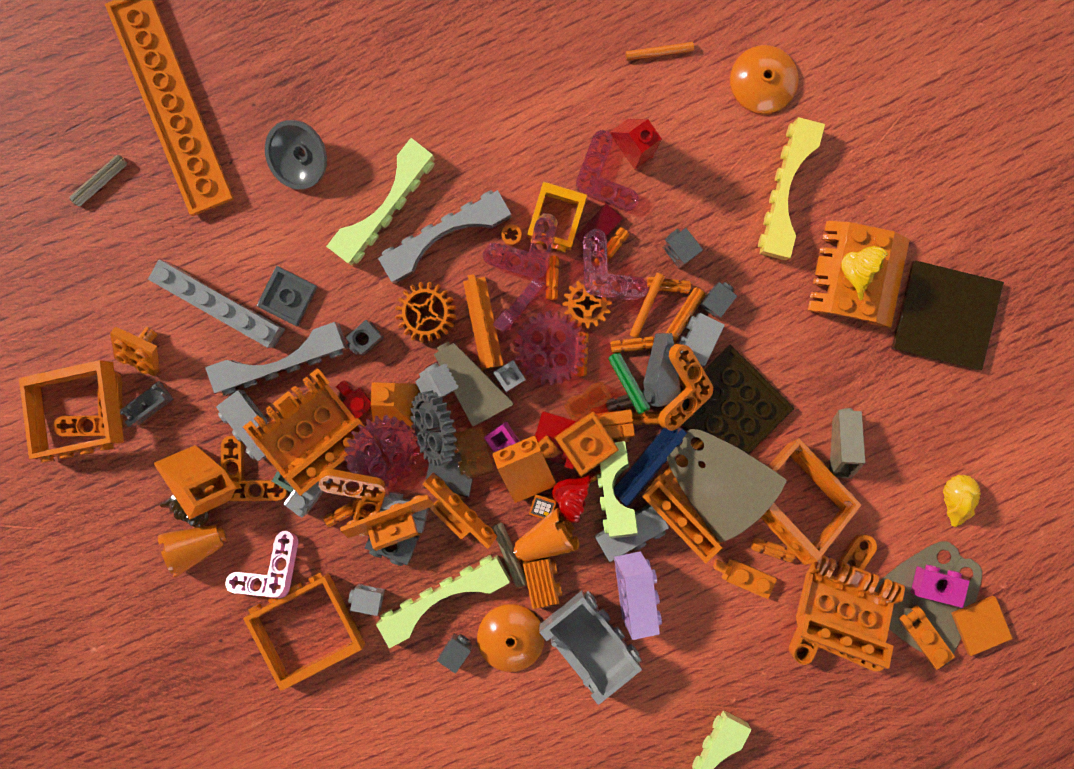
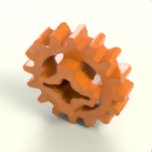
[562,279,612,329]

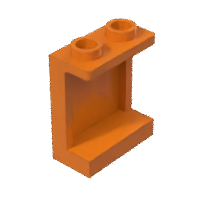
[493,436,556,503]

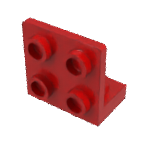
[535,411,577,469]

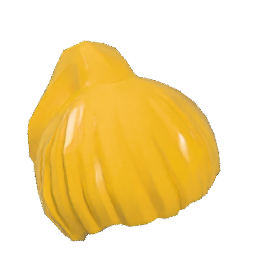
[842,246,888,301]
[943,475,981,527]

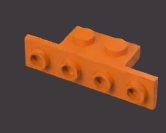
[423,472,497,549]
[340,495,434,551]

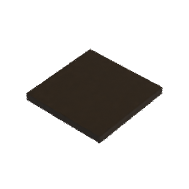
[891,260,1004,370]
[678,344,795,454]

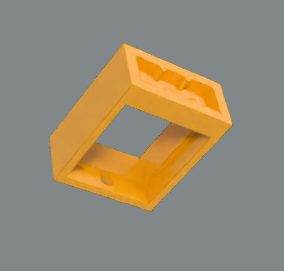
[527,182,587,252]

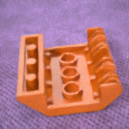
[807,221,910,328]
[243,368,373,496]
[642,439,722,564]
[796,555,905,669]

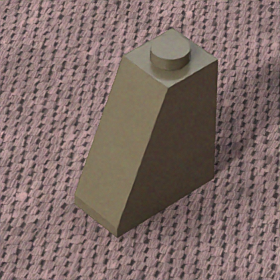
[829,408,865,478]

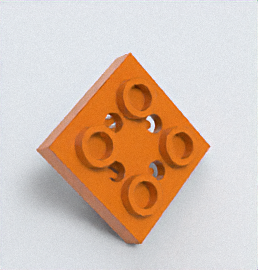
[110,326,160,377]

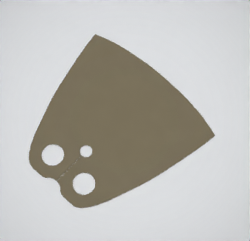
[667,429,787,543]
[875,541,982,664]

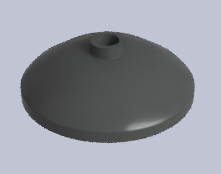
[265,120,327,189]

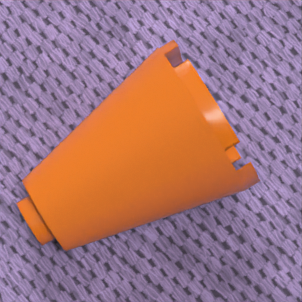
[514,508,580,562]
[158,525,227,578]

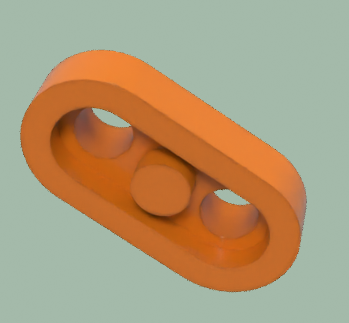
[839,534,877,570]

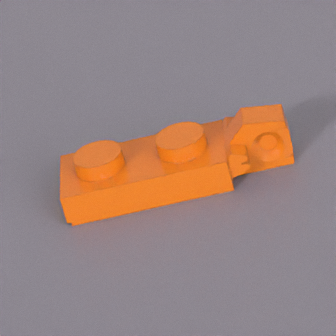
[713,559,777,599]

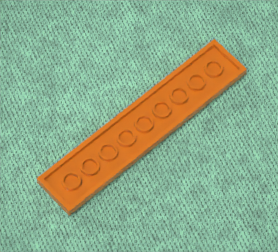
[105,0,234,216]

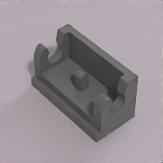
[120,381,173,427]

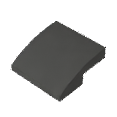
[424,445,479,497]

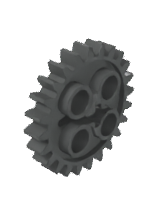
[410,390,457,466]

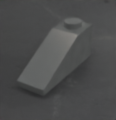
[643,333,681,407]

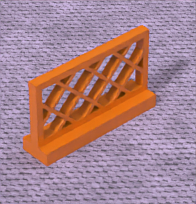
[463,274,504,370]

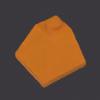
[371,382,420,429]

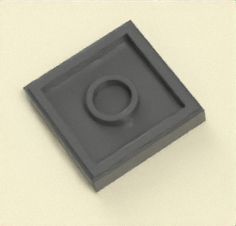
[256,266,318,327]

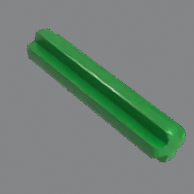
[608,353,650,414]

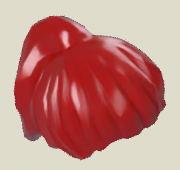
[552,473,595,523]

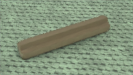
[69,155,127,207]
[492,523,527,588]

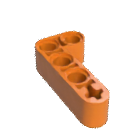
[789,627,884,672]

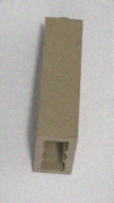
[434,342,514,426]

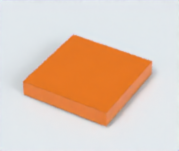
[554,411,619,476]
[951,595,1013,656]

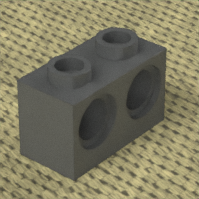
[662,228,703,269]

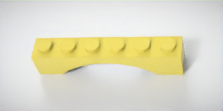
[758,117,825,260]

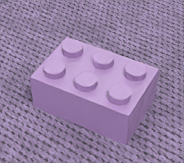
[614,551,662,640]

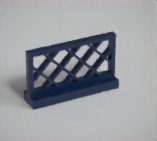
[614,428,687,506]

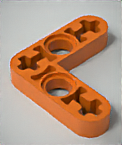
[658,344,713,431]
[53,371,123,436]
[221,435,289,501]
[319,469,386,536]

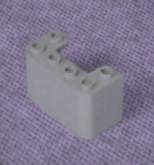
[539,590,642,705]

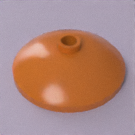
[730,45,799,114]
[477,604,545,672]

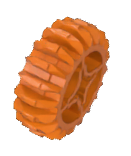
[395,282,457,343]

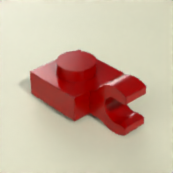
[336,380,371,419]

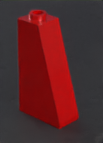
[609,119,662,170]

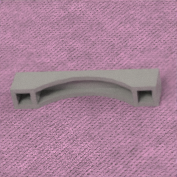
[378,190,512,284]
[148,259,285,348]
[205,322,348,396]

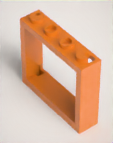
[19,360,124,463]
[760,438,862,565]
[243,572,365,691]

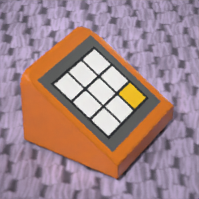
[529,494,557,519]

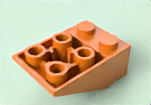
[154,445,236,519]

